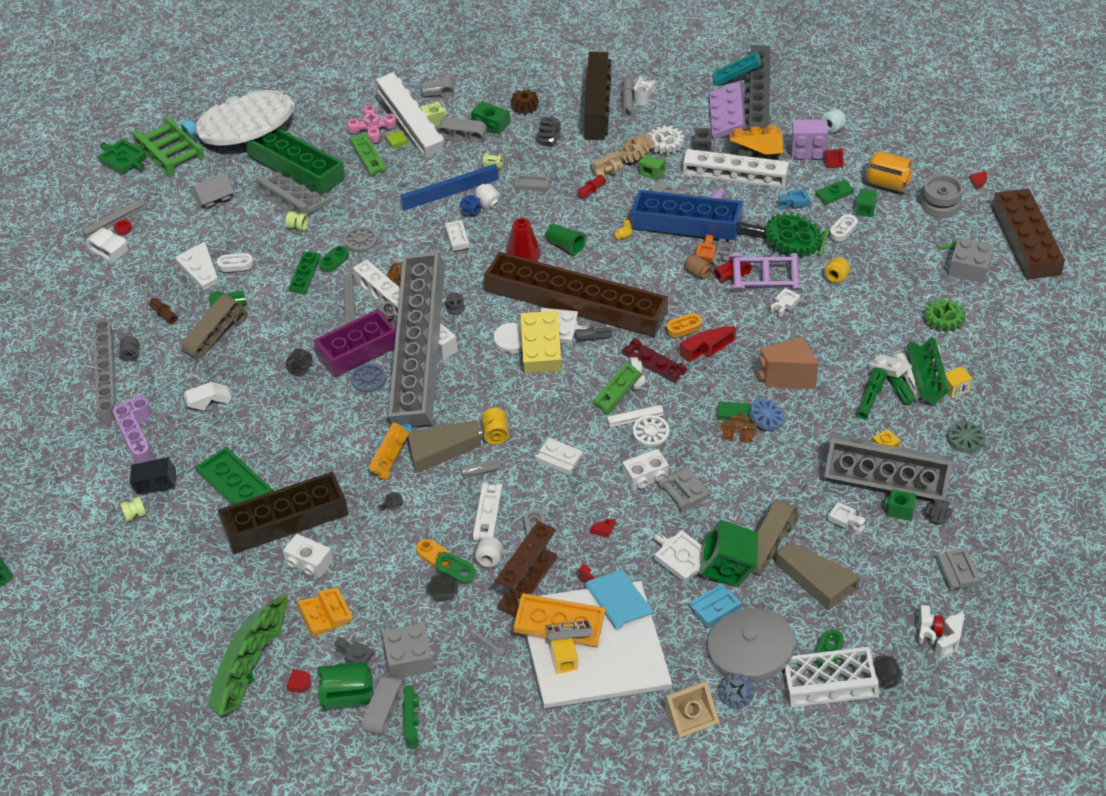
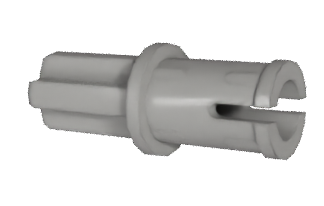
[460,459,500,479]

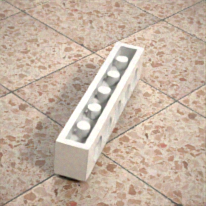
[683,149,789,188]

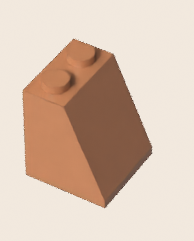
[757,337,818,389]

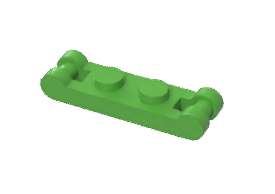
[349,132,386,176]

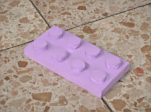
[709,81,746,139]

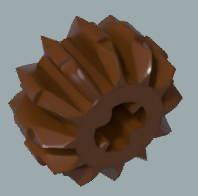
[511,89,539,115]

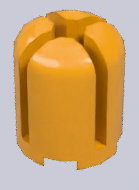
[866,151,915,193]

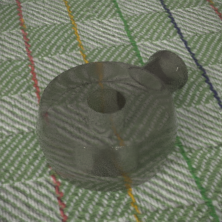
[379,492,403,511]

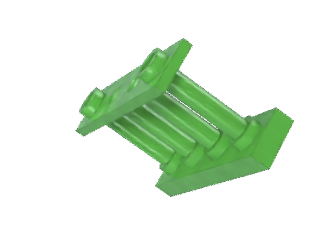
[132,115,204,177]

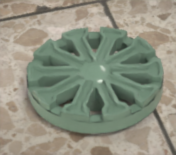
[948,421,986,453]

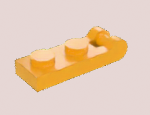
[369,422,409,480]

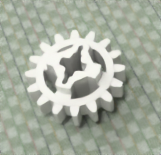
[649,125,684,155]

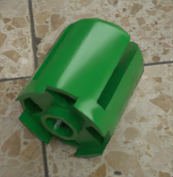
[317,662,374,710]

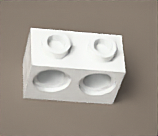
[622,449,669,490]

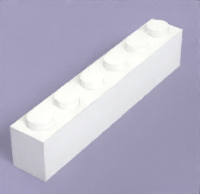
[376,72,444,158]

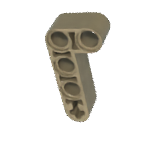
[181,294,248,359]
[752,499,799,576]

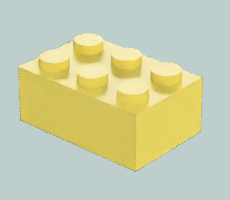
[521,311,562,373]

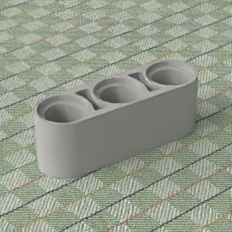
[437,117,487,143]
[362,675,405,735]

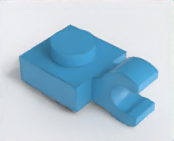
[777,189,810,210]

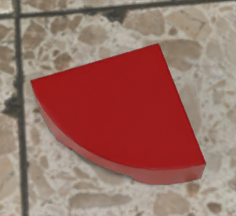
[969,171,987,190]
[590,519,615,538]
[579,564,595,584]

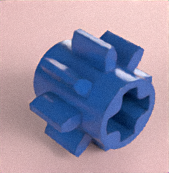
[460,194,481,216]

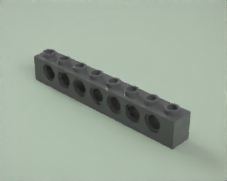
[745,45,770,130]

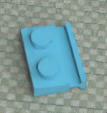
[689,583,742,628]

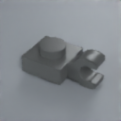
[335,637,374,663]

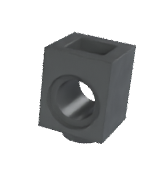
[694,128,711,152]

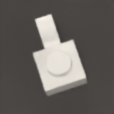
[828,502,866,533]
[919,605,936,645]

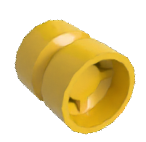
[482,408,509,444]

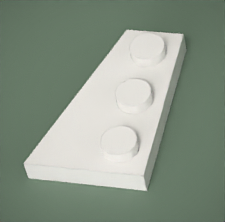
[175,242,218,290]

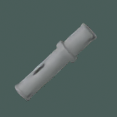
[621,77,634,117]

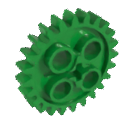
[765,212,822,257]

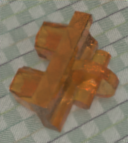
[721,411,757,444]

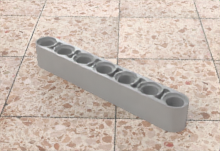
[93,318,117,423]

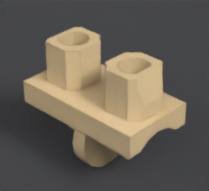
[591,151,624,177]

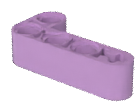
[113,396,152,464]

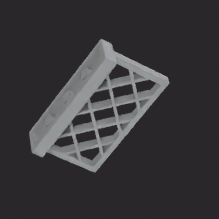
[256,172,333,214]

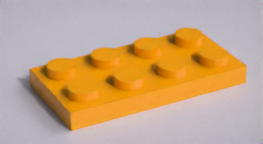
[513,593,606,647]

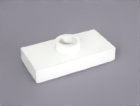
[445,220,470,251]

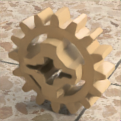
[620,133,654,163]

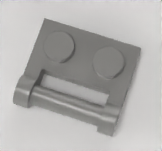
[658,467,711,511]

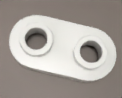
[830,215,857,242]
[217,253,254,272]
[628,357,645,390]

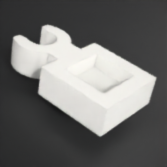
[770,288,801,317]

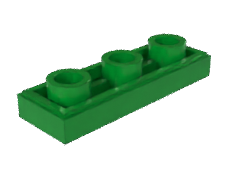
[289,251,321,294]

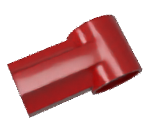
[714,260,752,282]

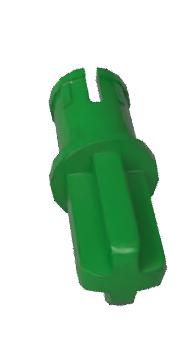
[889,376,915,405]

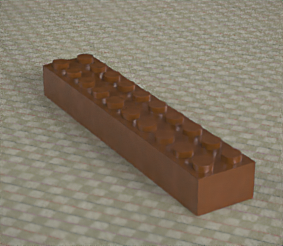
[484,251,668,337]

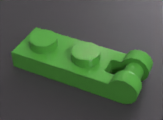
[593,362,642,415]

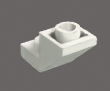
[184,382,232,411]
[935,612,965,659]

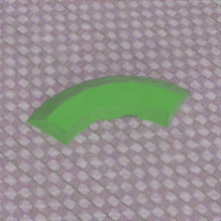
[208,593,289,716]

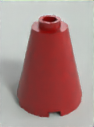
[506,218,541,261]

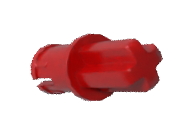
[577,174,606,199]

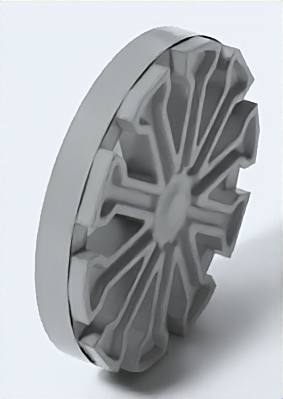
[344,227,377,252]

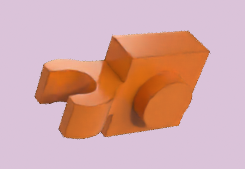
[696,234,716,263]

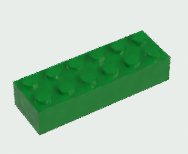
[246,128,345,195]

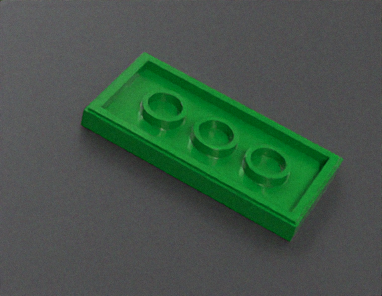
[195,447,274,505]

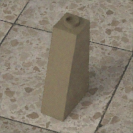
[408,420,484,473]
[776,542,860,611]

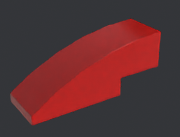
[679,326,736,363]

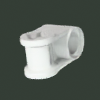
[634,77,657,105]

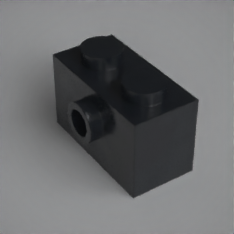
[130,457,176,494]

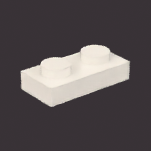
[868,354,910,378]

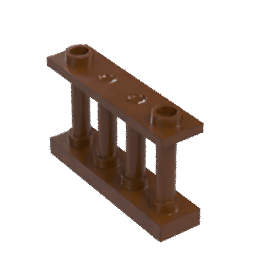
[495,521,557,618]

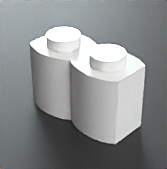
[86,228,128,263]

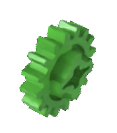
[924,297,966,332]

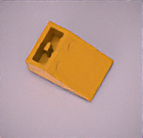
[730,125,783,155]

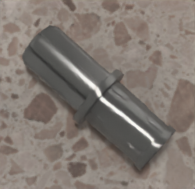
[575,326,612,341]

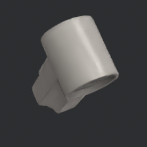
[421,76,455,98]

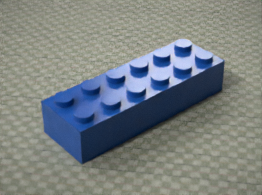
[631,190,743,240]

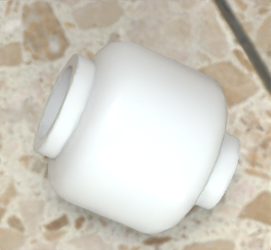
[475,184,500,209]
[475,537,504,568]

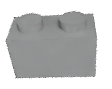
[189,173,234,208]

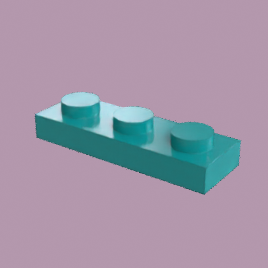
[714,51,761,86]

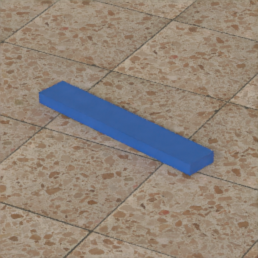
[400,164,498,211]

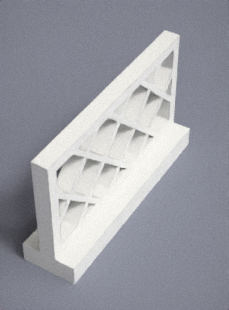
[785,647,879,707]

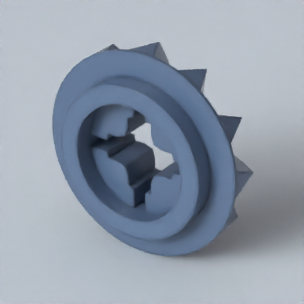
[719,673,755,709]

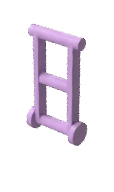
[729,253,799,291]

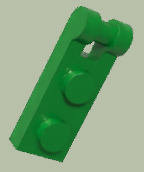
[404,685,419,749]

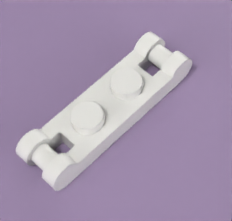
[473,482,503,541]

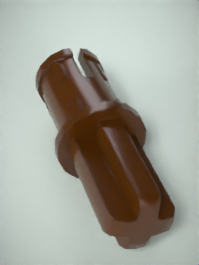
[149,298,178,324]

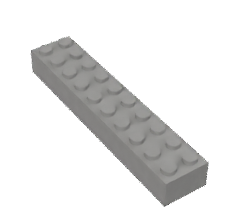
[388,252,445,426]

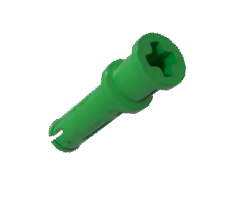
[856,368,887,420]

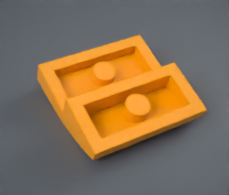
[296,587,353,637]

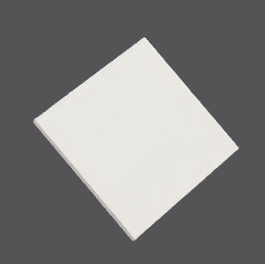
[518,581,672,708]

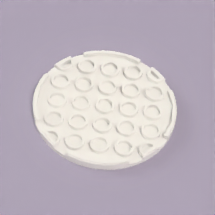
[196,90,293,145]

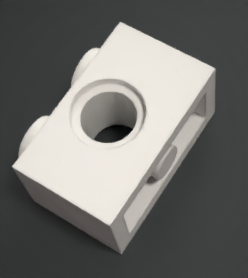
[283,534,333,578]

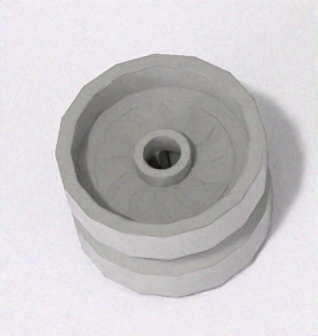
[922,174,963,218]

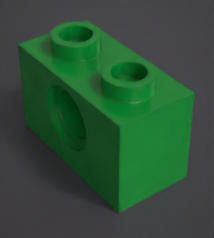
[471,101,510,135]

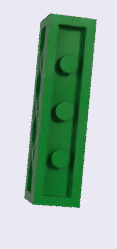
[906,337,950,405]

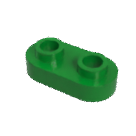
[319,246,349,272]
[436,552,476,584]
[815,629,844,669]

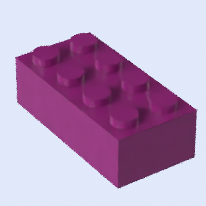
[313,309,396,377]

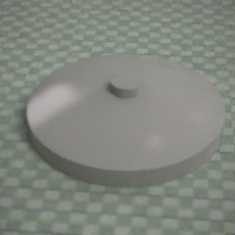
[708,608,795,681]

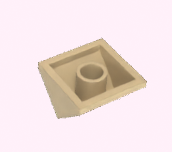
[665,680,720,738]

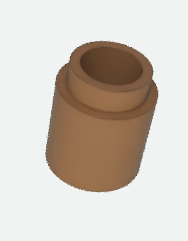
[685,254,712,280]

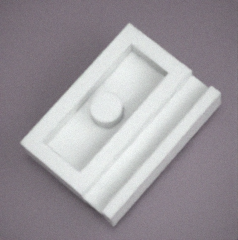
[535,438,583,475]

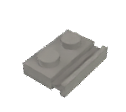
[936,548,981,591]

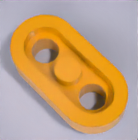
[667,313,702,338]
[416,539,450,569]

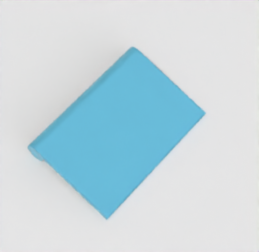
[585,569,654,630]

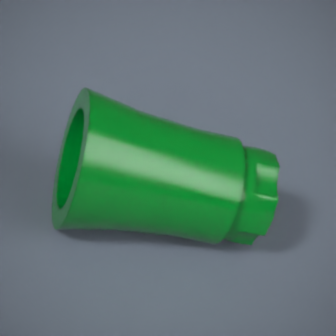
[545,224,586,256]

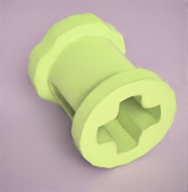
[483,153,503,170]

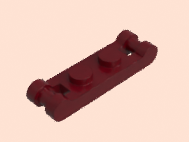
[622,338,687,383]

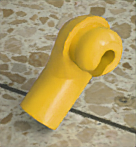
[614,220,632,240]

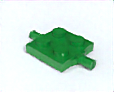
[98,139,147,175]

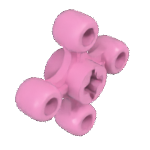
[347,105,397,143]

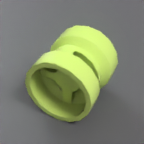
[285,211,309,231]
[120,496,146,522]

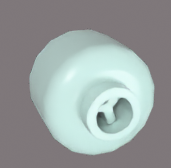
[821,109,846,133]

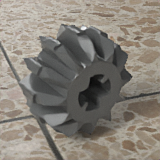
[538,116,561,145]

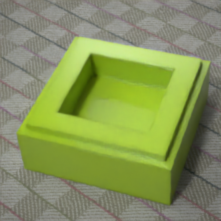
[385,130,408,149]

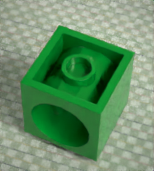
[700,520,758,587]

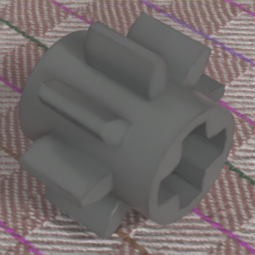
[926,499,953,523]

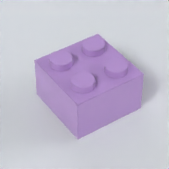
[790,120,828,159]

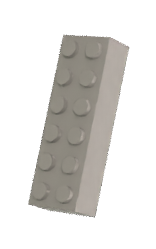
[824,434,953,501]

